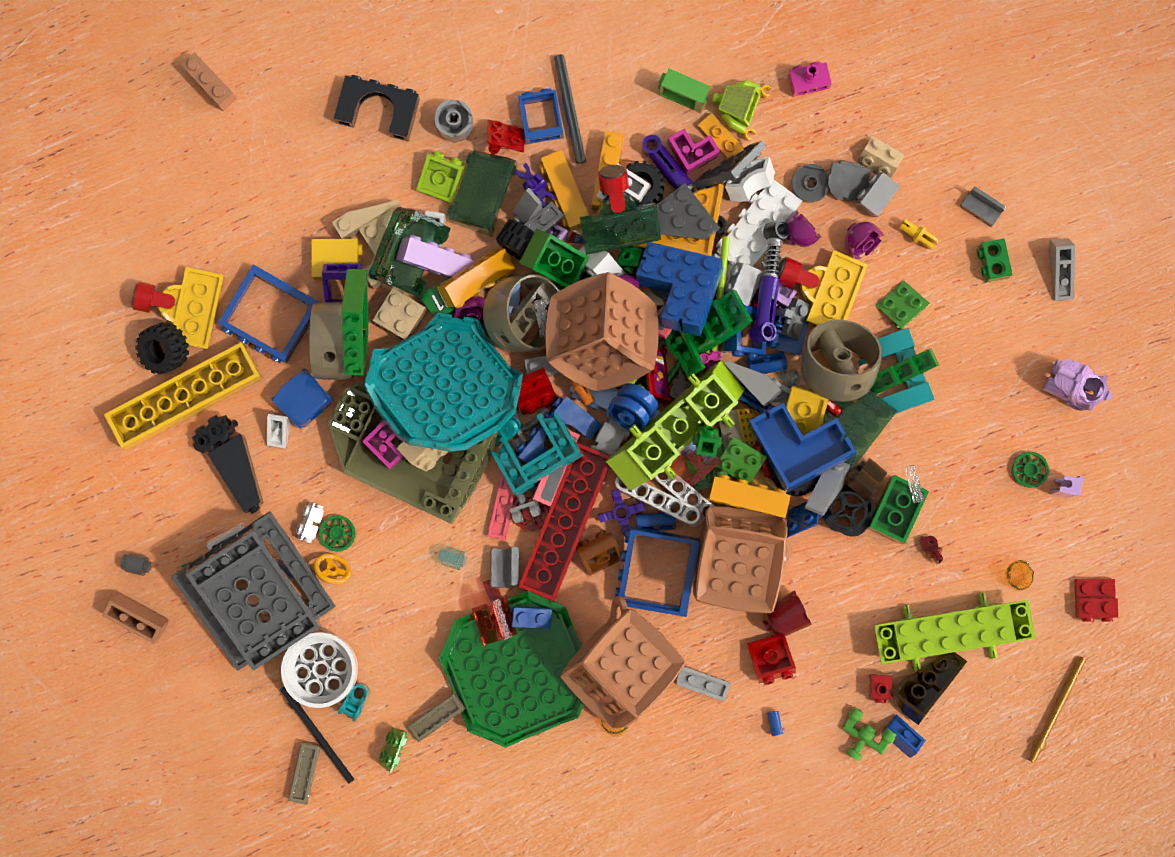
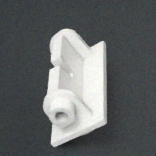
[296,502,324,543]

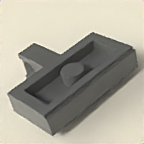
[777,298,810,341]

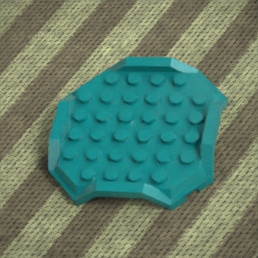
[365,313,523,452]

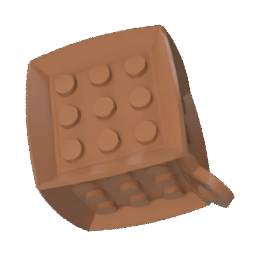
[545,272,659,391]
[693,506,792,613]
[560,596,686,728]

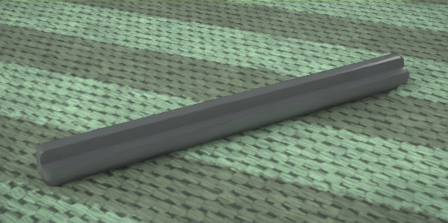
[554,54,586,164]

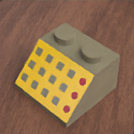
[717,408,757,452]

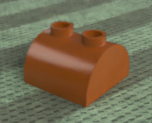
[576,531,622,576]

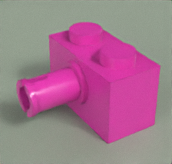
[788,61,832,97]

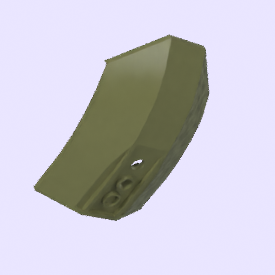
[328,380,498,524]

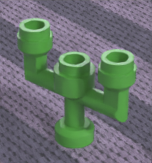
[842,707,897,761]

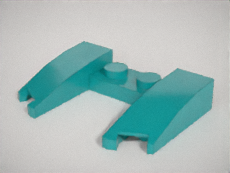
[859,328,935,417]
[491,412,584,496]

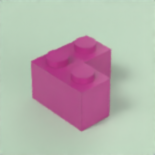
[667,128,720,175]
[362,420,404,470]

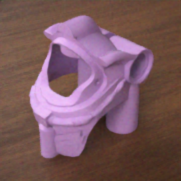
[1043,359,1112,411]

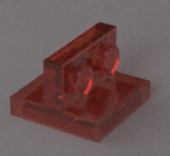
[684,449,722,487]
[472,597,518,645]

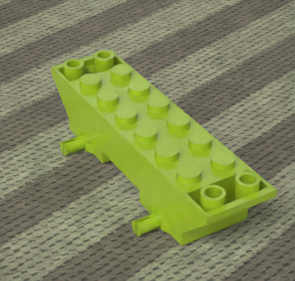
[605,360,745,491]
[874,592,1036,672]

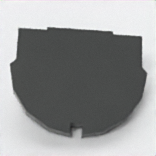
[827,160,871,201]

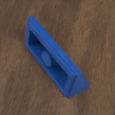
[881,714,926,758]

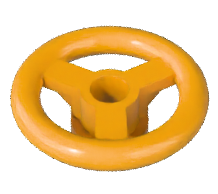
[313,554,351,585]

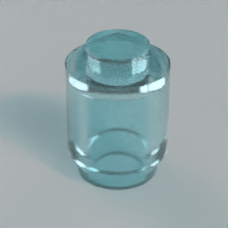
[438,547,467,570]

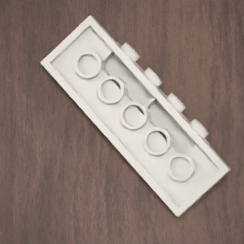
[713,179,802,285]

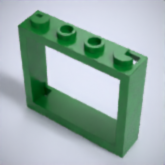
[341,269,369,375]

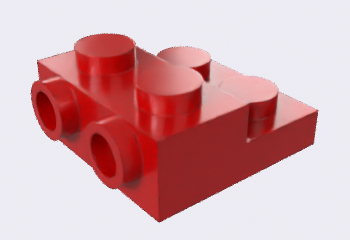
[518,367,557,415]
[1075,579,1119,622]
[747,635,796,685]

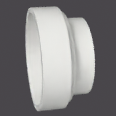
[281,632,358,708]

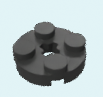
[791,164,829,203]

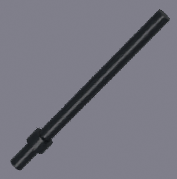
[280,686,354,784]

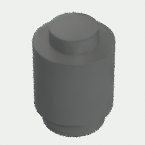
[120,553,151,576]

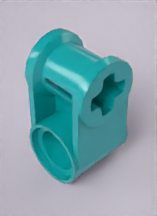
[338,683,370,722]

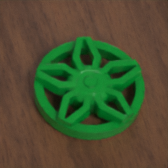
[1012,452,1049,488]
[319,515,356,552]

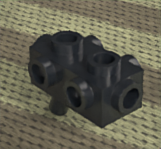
[192,415,238,453]

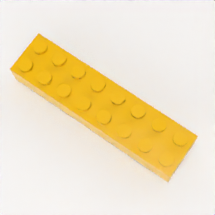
[104,342,263,450]

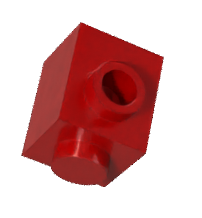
[869,675,892,703]

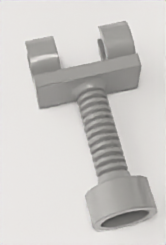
[510,407,550,450]
[510,493,541,523]

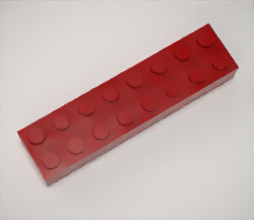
[518,443,611,601]

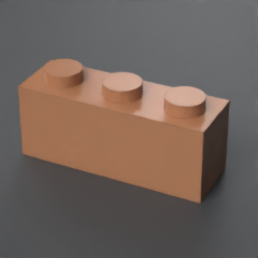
[181,52,237,111]
[102,592,169,644]

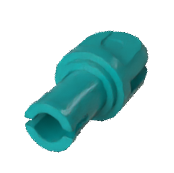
[494,416,521,447]

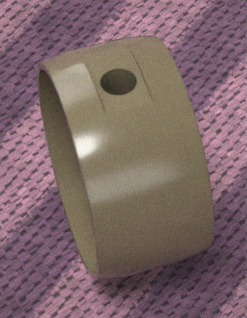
[483,274,559,353]
[309,302,354,380]
[801,320,882,401]

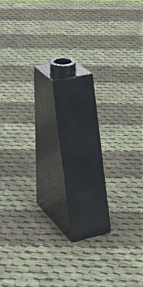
[208,433,264,514]

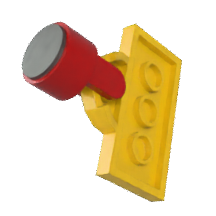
[776,250,868,326]
[131,267,224,350]

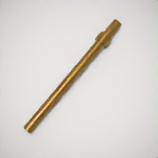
[1028,656,1086,763]

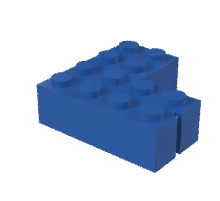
[636,242,723,336]
[748,403,857,493]

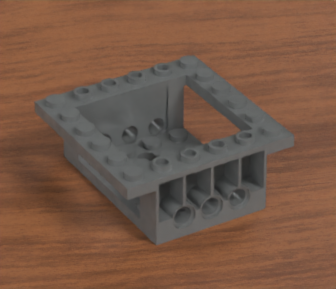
[171,511,336,671]

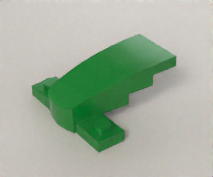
[666,289,753,377]

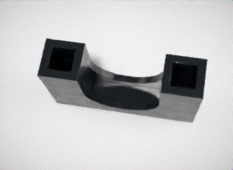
[334,75,420,142]

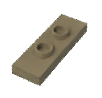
[407,693,466,742]
[288,742,321,805]

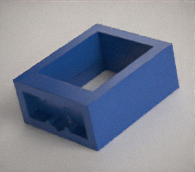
[518,88,564,144]
[724,305,766,359]

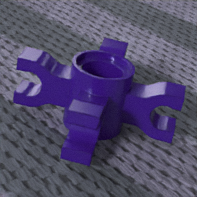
[515,163,555,207]
[598,489,645,536]

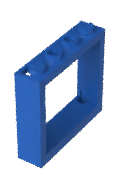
[218,264,320,364]
[615,526,700,617]

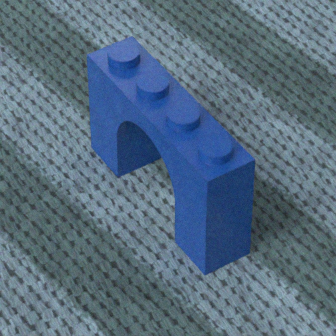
[516,395,601,464]

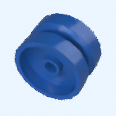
[608,383,658,431]

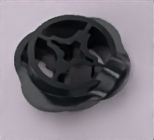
[822,485,874,537]

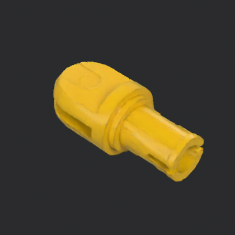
[899,218,938,250]

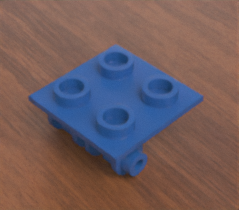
[766,310,808,356]
[787,501,827,538]

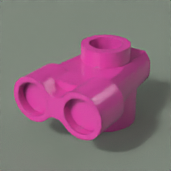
[700,351,721,374]

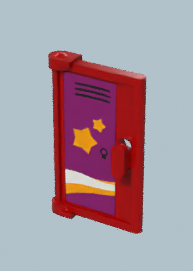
[647,347,672,404]

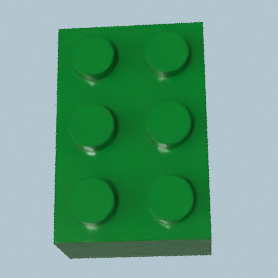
[519,228,589,288]
[867,475,929,545]

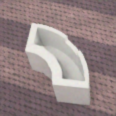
[725,157,775,202]

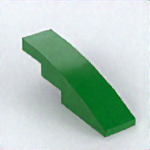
[865,348,939,399]

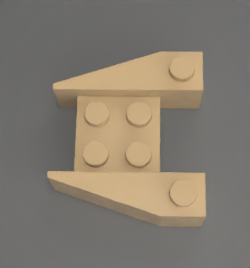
[332,200,423,290]

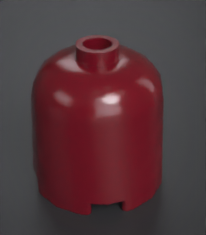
[762,590,812,637]

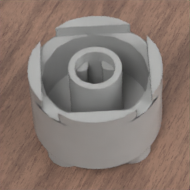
[435,100,474,143]
[590,414,630,456]

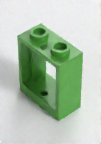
[658,68,711,113]

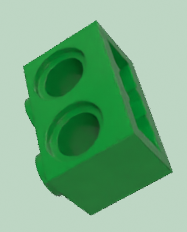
[977,238,1013,283]

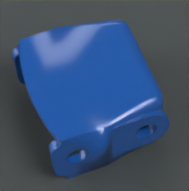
[271,368,333,430]

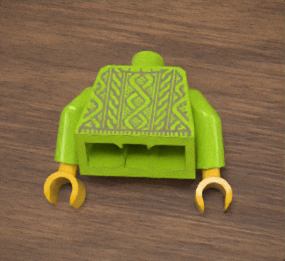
[712,80,771,141]

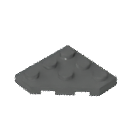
[693,140,766,189]
[639,183,720,240]

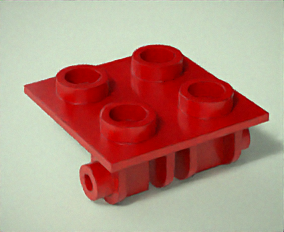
[487,119,524,155]

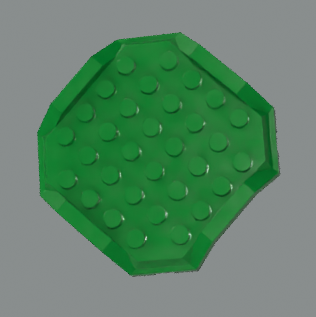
[439,591,584,748]

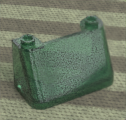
[446,150,518,237]
[369,207,451,299]

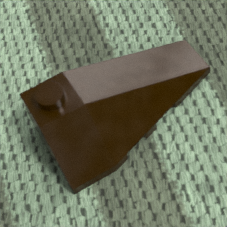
[891,652,967,725]

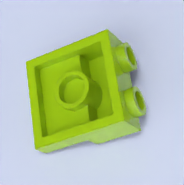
[416,151,466,203]

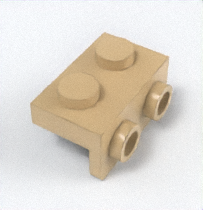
[857,136,905,178]

